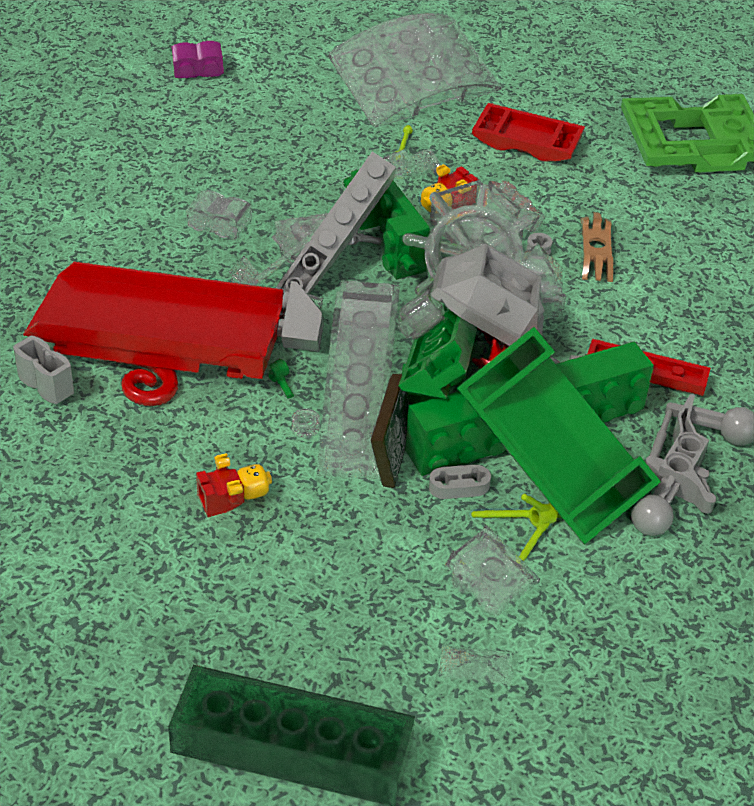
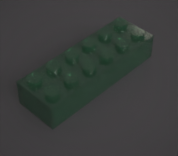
[168,664,416,806]

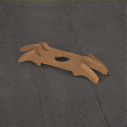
[580,212,613,282]

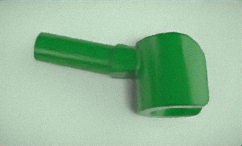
[268,359,294,399]

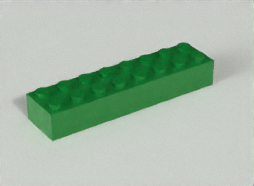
[405,341,654,476]

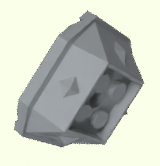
[431,244,545,346]

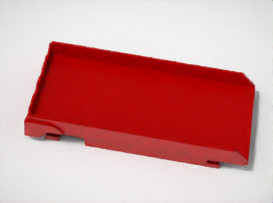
[23,261,286,379]

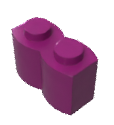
[171,41,224,78]

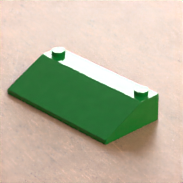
[457,327,661,545]

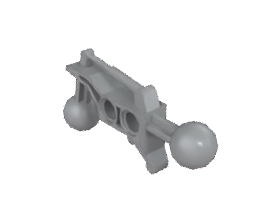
[631,394,754,536]

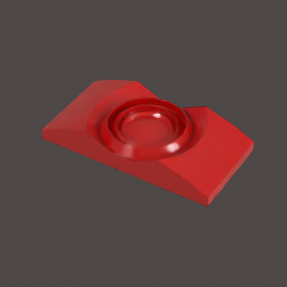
[472,103,585,161]

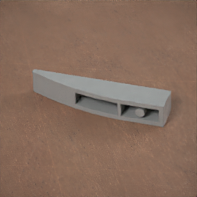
[276,151,396,295]

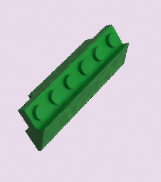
[398,305,477,399]

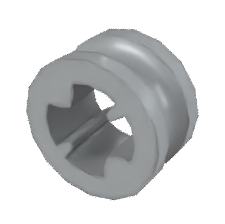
[526,233,552,258]

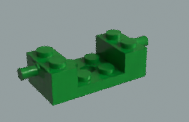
[343,170,430,280]

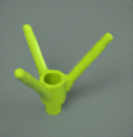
[471,494,561,565]

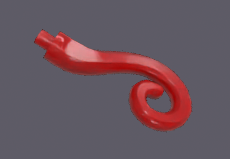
[114,361,179,406]

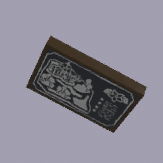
[370,374,410,488]

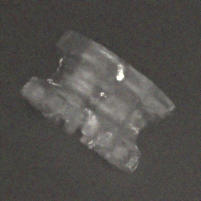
[292,409,320,439]

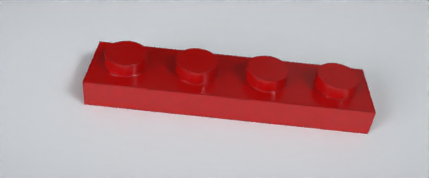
[587,339,711,396]

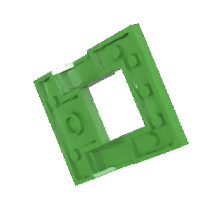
[621,94,754,172]

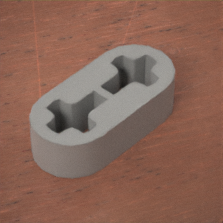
[429,465,491,499]

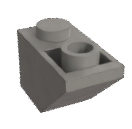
[277,281,324,352]

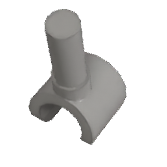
[347,231,382,245]

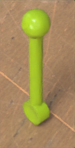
[394,125,413,160]

